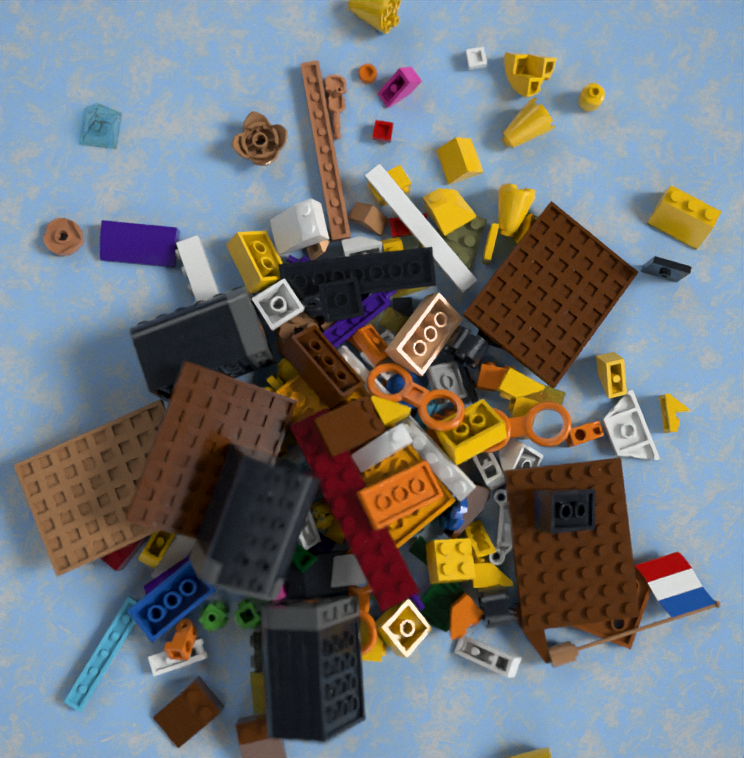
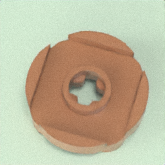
[43,218,84,257]

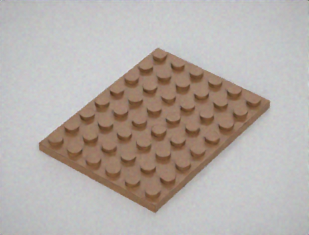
[14,399,166,577]

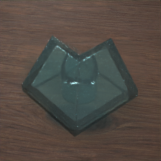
[79,103,122,149]

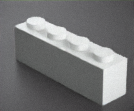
[175,235,220,303]

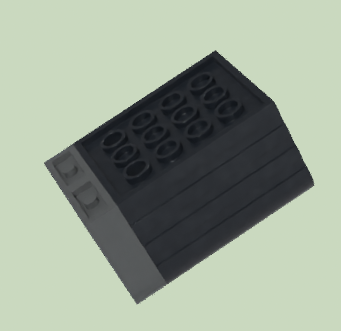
[130,286,276,402]
[189,443,322,600]
[261,595,366,744]

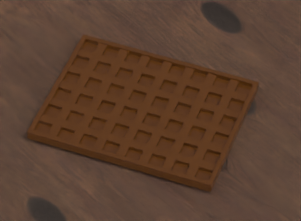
[462,201,639,389]
[125,361,298,539]
[504,458,640,632]

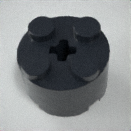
[443,326,489,370]
[477,584,514,629]

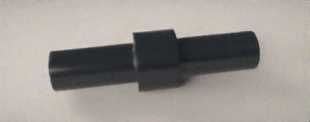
[460,366,479,404]

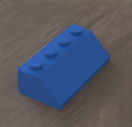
[128,560,219,642]

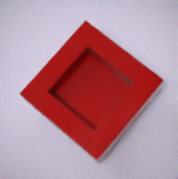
[372,120,394,143]

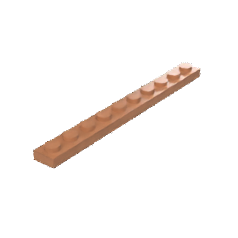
[300,60,351,242]

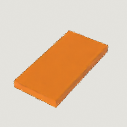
[357,460,444,531]

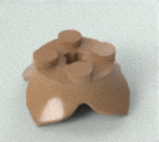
[231,111,288,166]
[275,309,322,358]

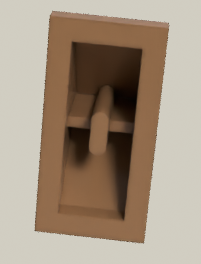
[348,202,389,236]

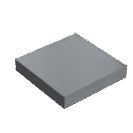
[425,361,468,405]

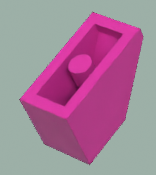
[377,67,422,108]

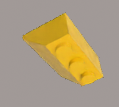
[647,185,722,250]
[226,231,283,293]
[434,399,507,466]

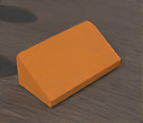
[352,324,390,366]

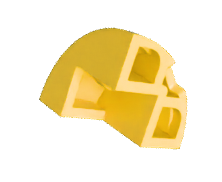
[504,52,557,97]

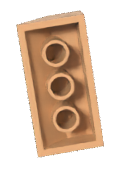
[385,293,463,376]

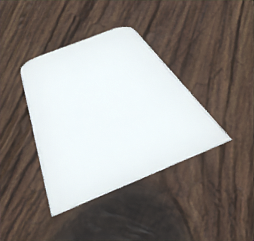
[331,554,366,587]

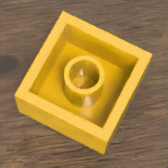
[425,538,476,584]

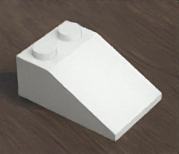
[270,198,329,256]

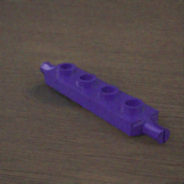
[323,290,397,348]

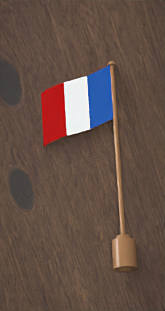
[548,551,721,668]

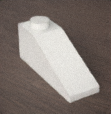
[351,423,413,473]
[473,452,505,491]
[454,635,521,678]

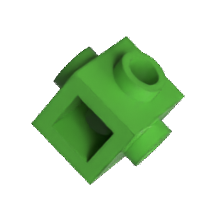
[234,598,261,630]
[199,600,230,632]

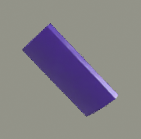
[100,220,180,268]

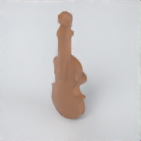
[324,75,347,140]

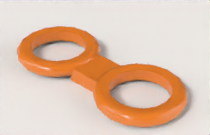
[366,363,465,431]
[482,401,572,453]
[345,549,378,656]

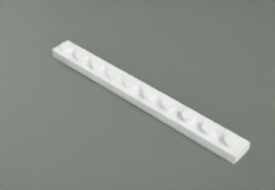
[338,346,476,501]

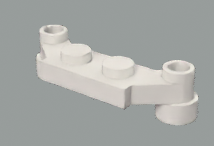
[488,489,513,565]

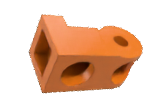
[565,421,604,448]
[164,618,198,660]

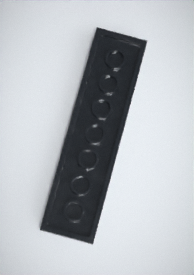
[279,246,436,301]

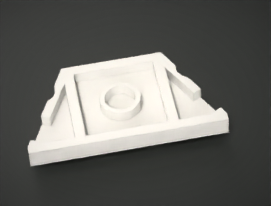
[602,389,660,460]

